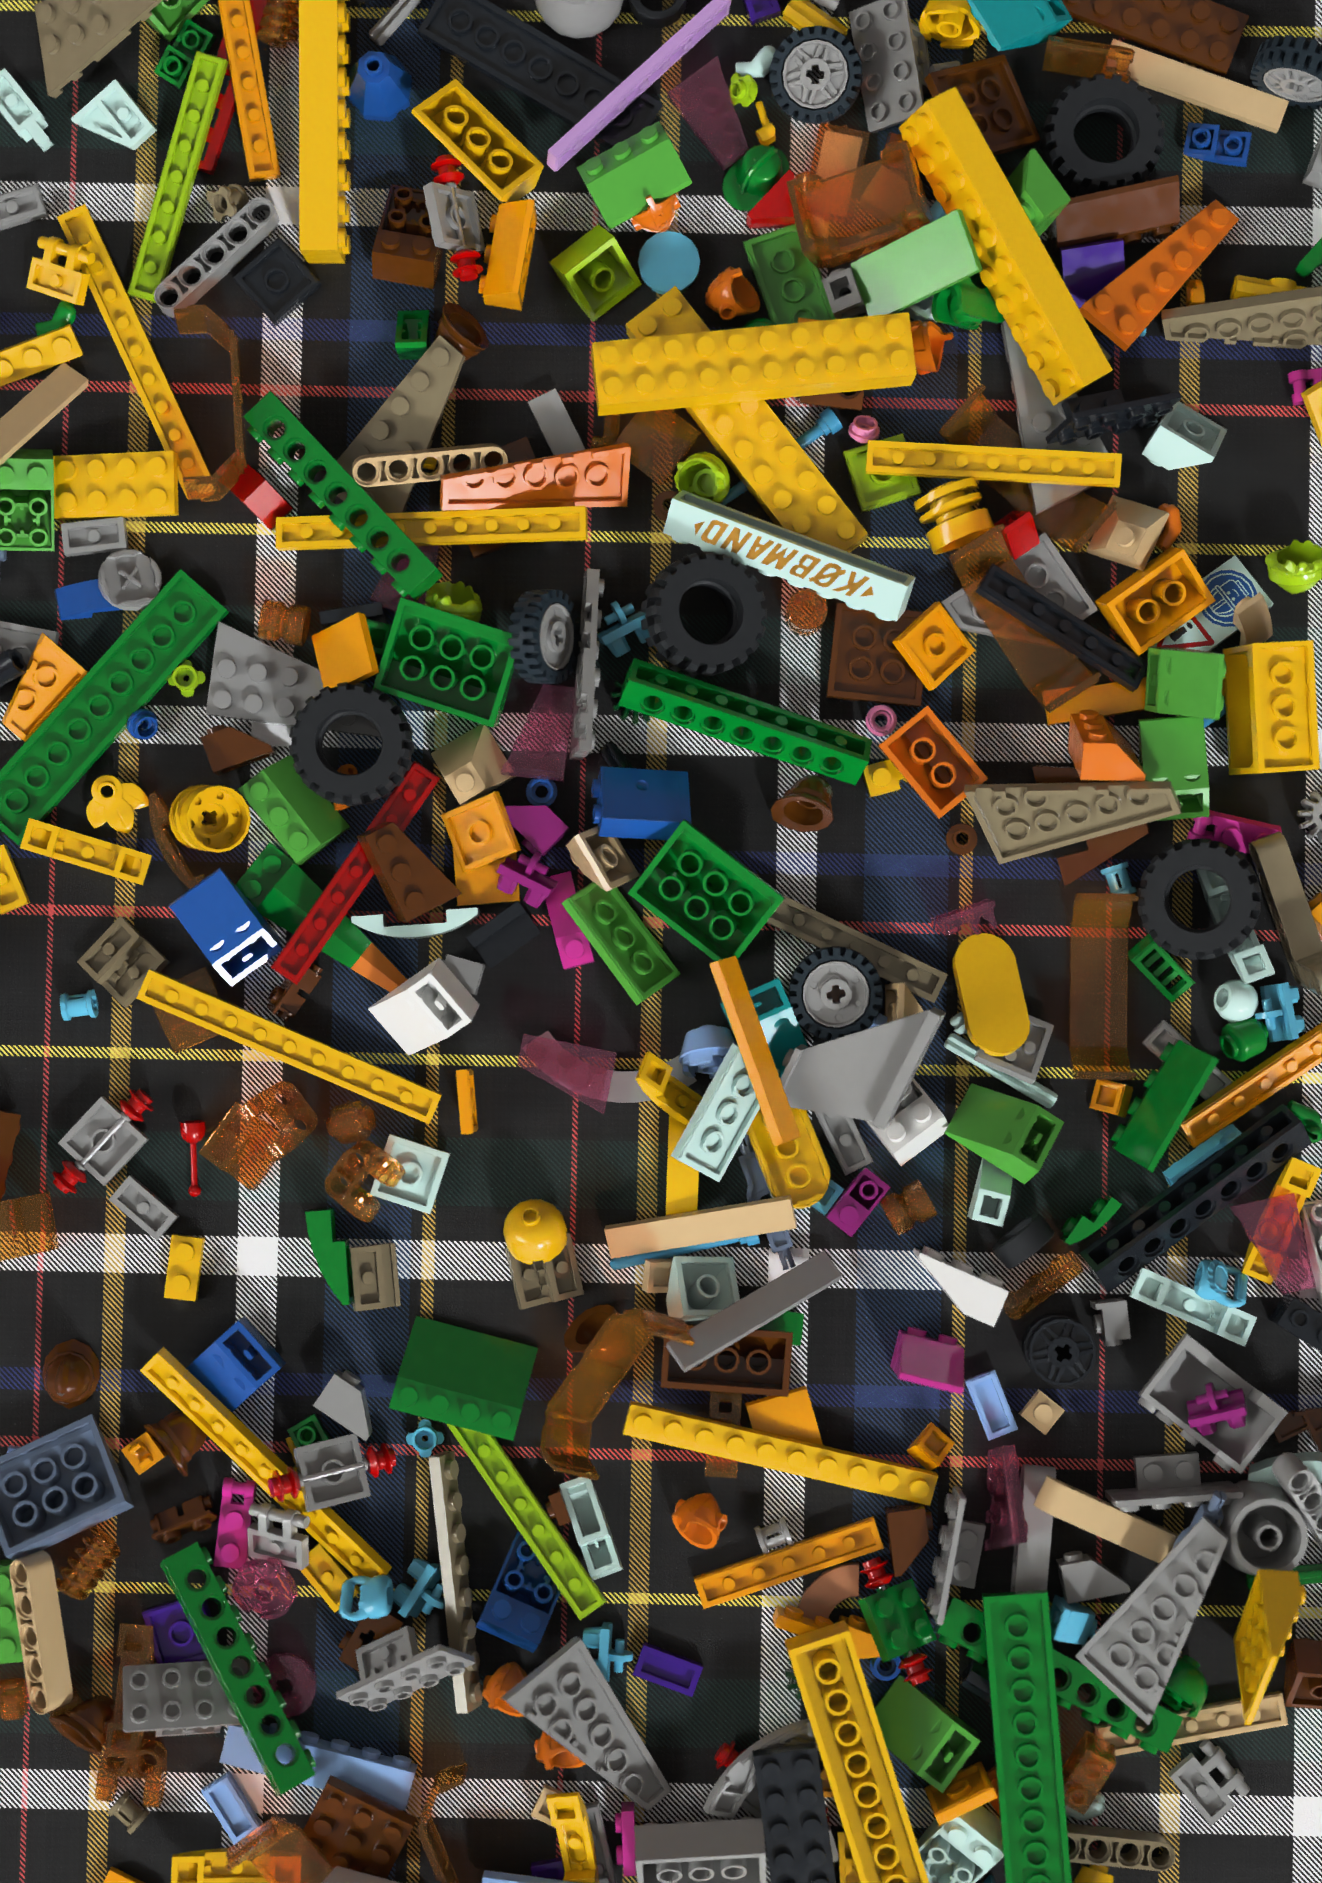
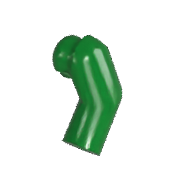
[35,301,76,336]
[1286,1100,1322,1143]

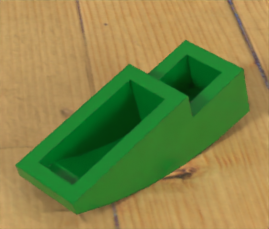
[305,1208,353,1305]

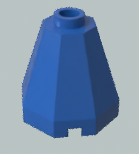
[347,51,413,122]

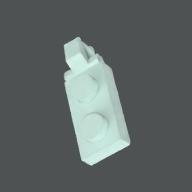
[0,68,54,152]

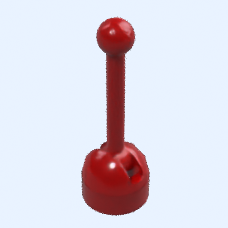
[180,1120,206,1197]

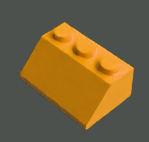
[479,199,537,311]
[1094,547,1216,656]

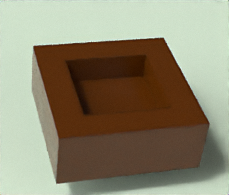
[545,1487,571,1526]

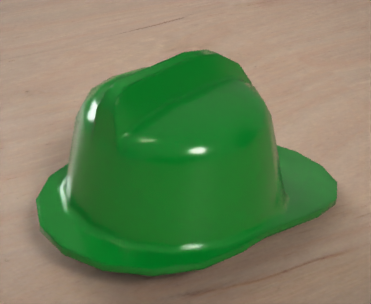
[722,145,789,212]

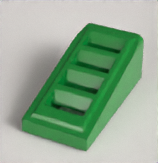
[1127,934,1196,1003]

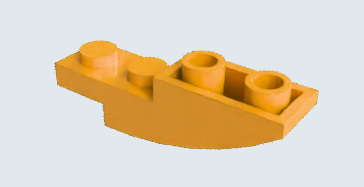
[772,1605,880,1659]

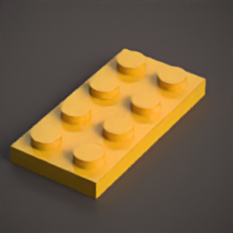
[53,451,179,520]

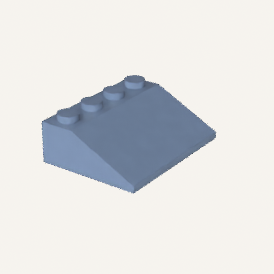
[0,1414,135,1561]

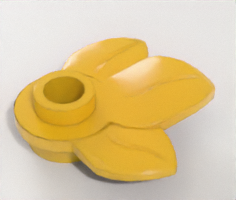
[86,775,150,833]

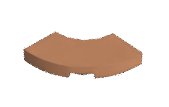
[797,1562,859,1620]

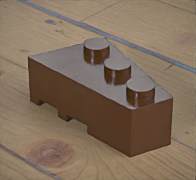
[357,822,462,922]

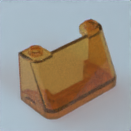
[787,140,933,268]

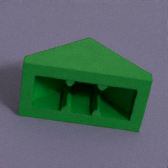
[395,310,431,360]

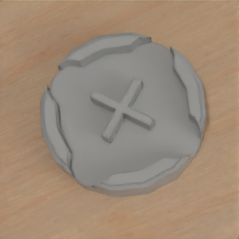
[98,549,162,611]

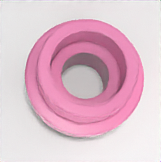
[848,415,880,444]
[865,705,897,736]

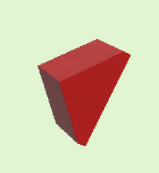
[746,169,796,229]
[226,465,293,531]
[990,511,1040,560]

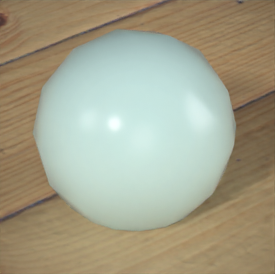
[1214,979,1259,1022]

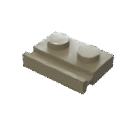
[348,1242,401,1312]

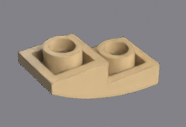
[1233,592,1273,646]

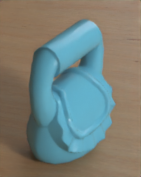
[1194,1259,1248,1308]
[339,1575,393,1621]

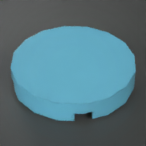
[638,231,700,295]

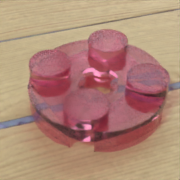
[232,1557,298,1619]
[252,1652,317,1719]

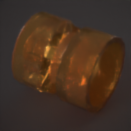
[785,589,828,636]
[258,598,311,647]
[880,1179,937,1236]

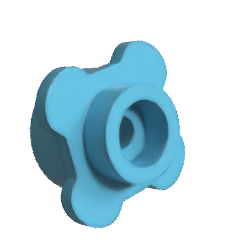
[406,1419,444,1458]

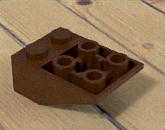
[372,184,443,289]

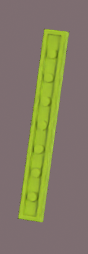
[127,50,228,303]
[447,1424,607,1620]

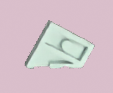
[71,79,157,151]

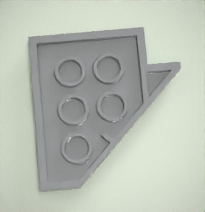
[941,532,1098,651]

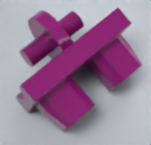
[497,851,558,908]
[1186,1382,1247,1436]

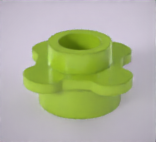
[729,73,758,107]
[168,660,206,697]

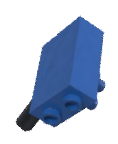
[591,742,691,840]

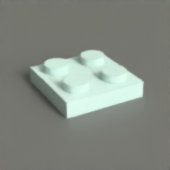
[370,1134,450,1214]

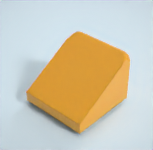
[1089,1078,1133,1118]
[907,1422,955,1471]

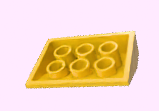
[1233,1569,1306,1725]

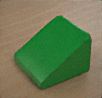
[366,619,392,655]

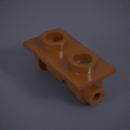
[267,963,323,1021]
[150,1495,219,1545]

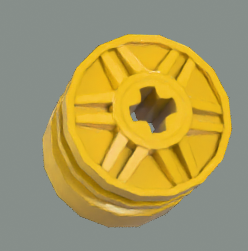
[913,477,995,555]
[169,784,251,853]

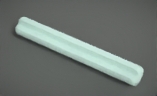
[944,1033,1058,1108]

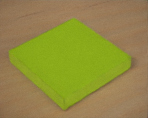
[843,433,922,513]

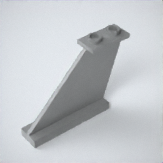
[780,1007,946,1130]

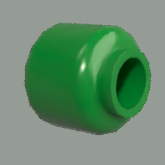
[1219,1017,1269,1062]

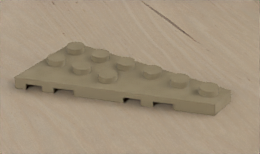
[34,0,169,98]
[1161,286,1322,349]
[322,335,466,513]
[964,781,1181,864]

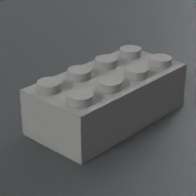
[634,1817,766,1883]

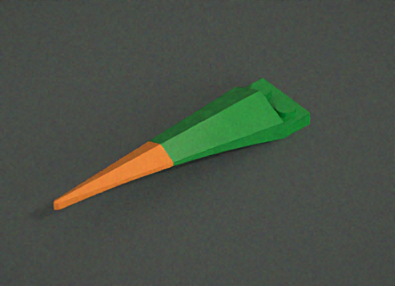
[236,842,407,992]

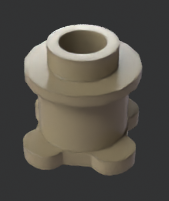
[207,184,249,222]

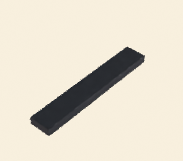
[975,563,1147,692]

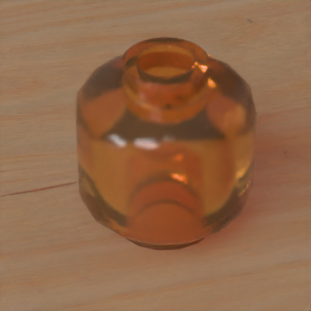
[326,1100,376,1145]

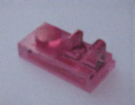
[930,898,997,936]

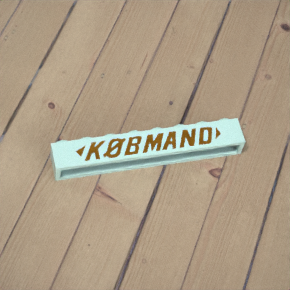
[663,490,916,621]

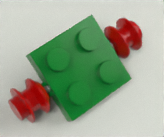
[858,1556,937,1686]

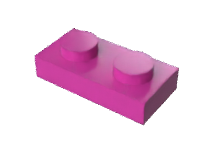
[615,1802,636,1876]

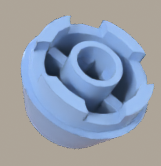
[679,1025,738,1079]

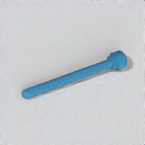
[720,407,843,505]
[610,1235,760,1270]

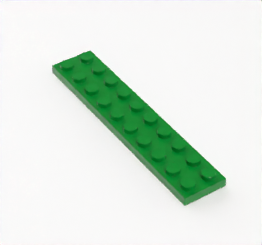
[0,569,229,846]
[982,1590,1072,1883]

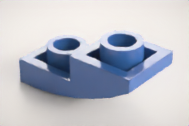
[1183,122,1252,167]
[55,579,122,621]

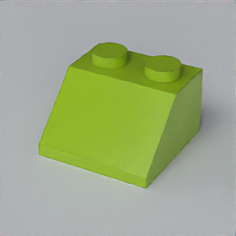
[549,224,642,322]

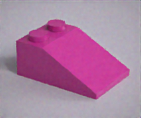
[890,1326,964,1395]

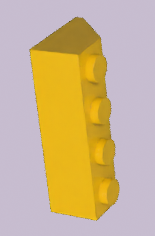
[411,78,544,202]

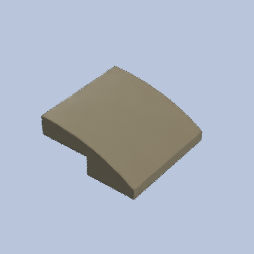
[77,916,170,1008]
[505,1233,584,1310]

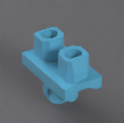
[597,601,650,657]
[1254,982,1306,1042]
[393,1558,445,1618]
[583,1622,633,1682]

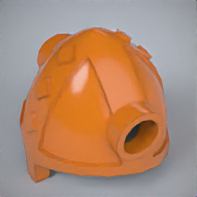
[630,194,681,233]
[705,266,760,320]
[910,320,954,375]
[672,1493,728,1549]
[482,1661,527,1717]
[534,1731,586,1770]

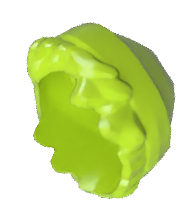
[674,452,730,504]
[1265,539,1322,594]
[425,581,482,622]

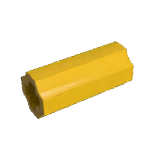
[782,0,848,37]

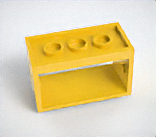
[1223,640,1320,775]

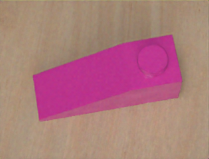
[545,871,595,970]

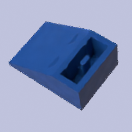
[169,868,282,987]
[186,1316,286,1412]
[476,1531,561,1653]

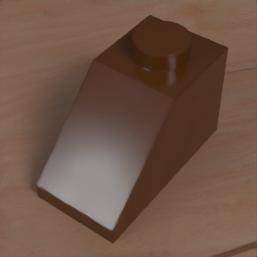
[200,724,277,776]
[884,1503,933,1577]

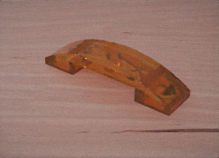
[149,792,208,889]
[104,1623,154,1759]

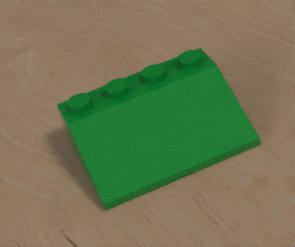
[373,597,516,728]
[628,819,786,962]
[1111,1039,1219,1172]
[389,1316,538,1441]

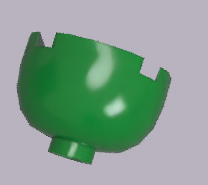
[1160,1655,1208,1718]

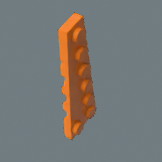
[1079,199,1239,352]
[440,443,631,510]

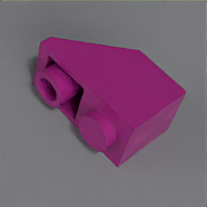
[505,805,570,857]
[825,1167,891,1237]

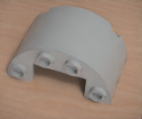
[1137,1333,1288,1474]

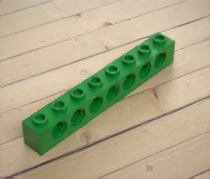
[243,391,443,601]
[618,658,872,785]
[160,1542,316,1796]
[933,1596,1183,1755]

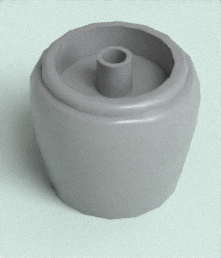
[535,0,623,39]
[1219,1480,1308,1576]

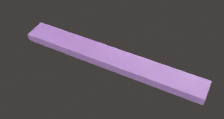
[547,0,731,172]

